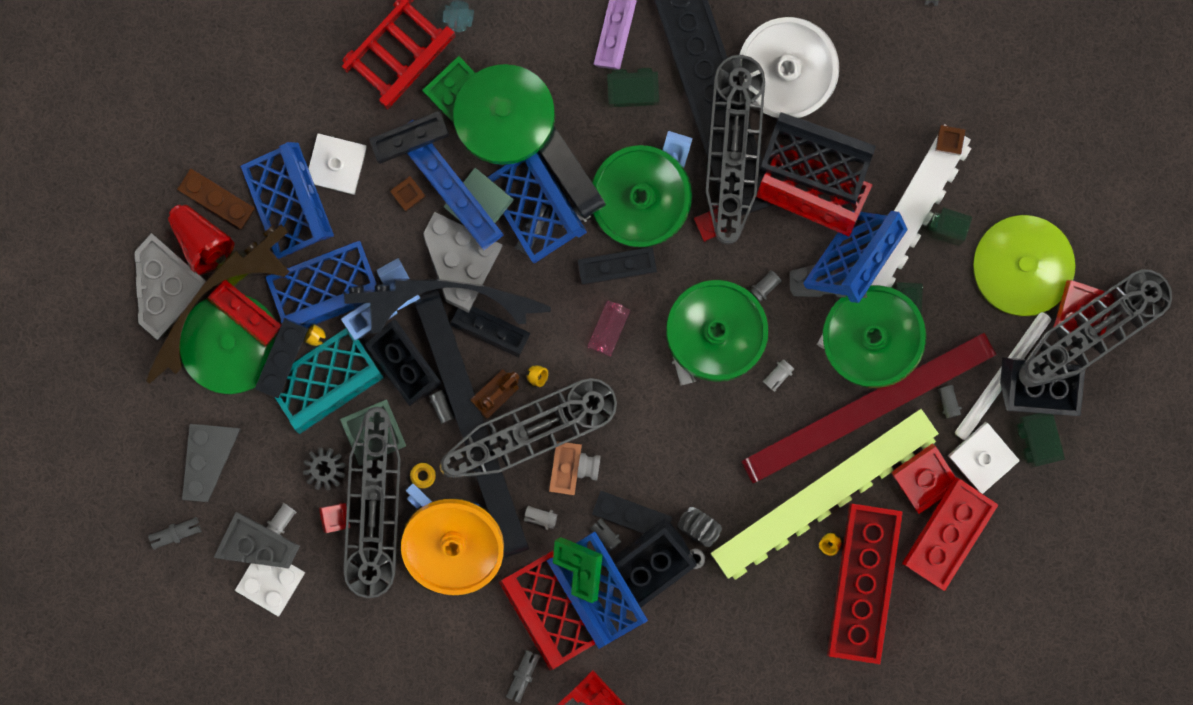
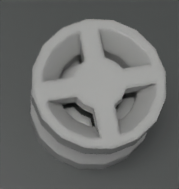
[577,453,601,480]

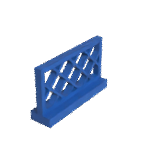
[241,142,334,259]
[488,151,587,264]
[803,211,908,303]
[266,241,377,327]
[547,532,648,649]

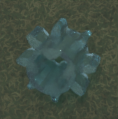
[442,0,474,32]

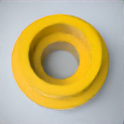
[410,463,436,488]

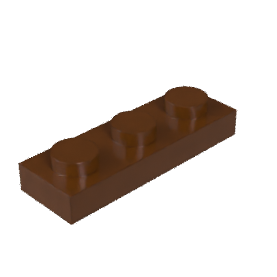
[177,168,255,230]

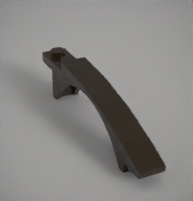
[146,224,290,384]

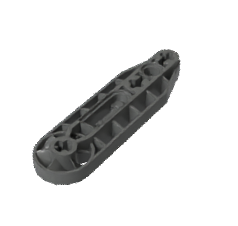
[705,55,765,245]
[1019,269,1172,387]
[439,378,617,479]
[344,407,401,598]

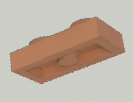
[549,441,582,495]

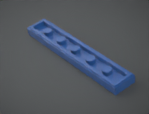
[407,120,504,250]

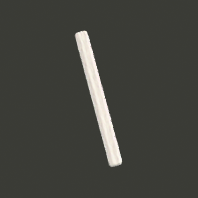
[955,312,1051,440]

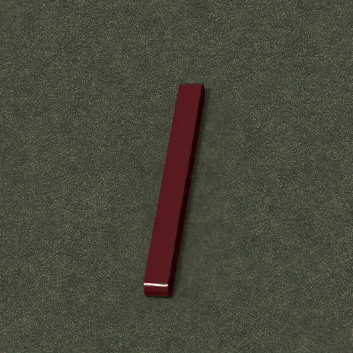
[741,333,997,484]

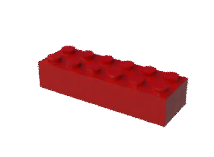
[827,504,903,664]

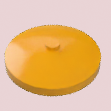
[401,499,504,595]

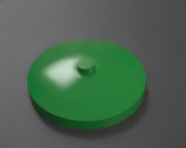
[453,64,555,165]
[592,145,692,247]
[666,280,768,382]
[823,285,926,388]
[180,295,276,394]

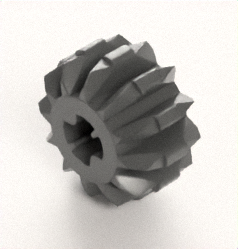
[303,447,346,491]
[677,507,722,547]

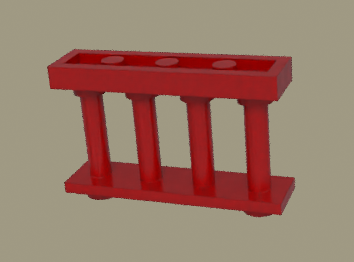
[342,0,455,110]

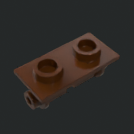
[470,369,520,419]

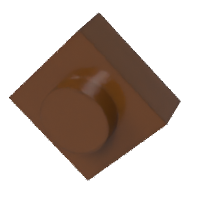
[935,125,966,156]
[390,176,426,212]

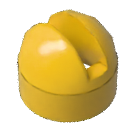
[304,324,326,346]
[526,365,548,387]
[819,533,842,556]

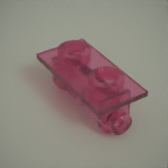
[587,300,630,357]

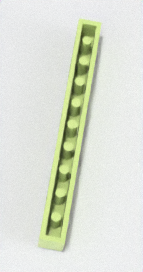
[710,409,939,580]

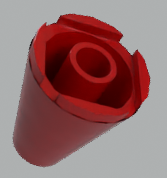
[168,205,235,275]

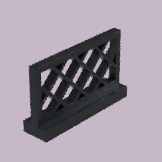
[760,112,876,204]

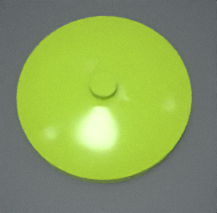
[973,215,1075,317]

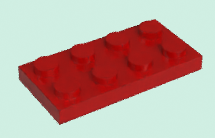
[902,477,998,591]

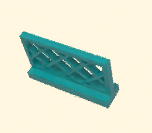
[275,328,384,434]

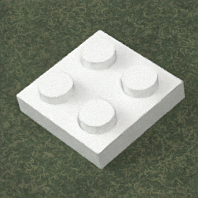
[235,564,305,617]

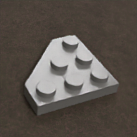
[423,212,502,313]
[135,233,206,341]

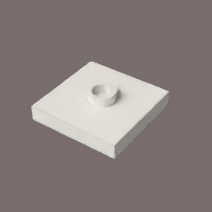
[309,134,367,195]
[948,422,1020,494]

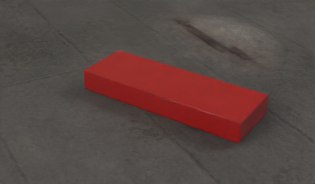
[208,280,281,347]

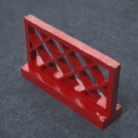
[756,145,872,237]
[499,551,595,670]

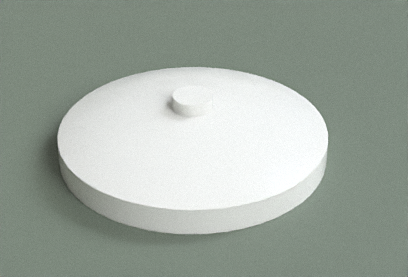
[738,17,839,118]

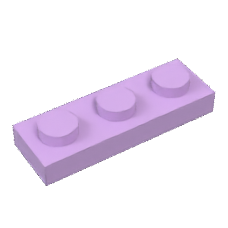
[594,0,637,70]

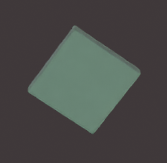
[444,168,514,223]
[340,399,406,466]

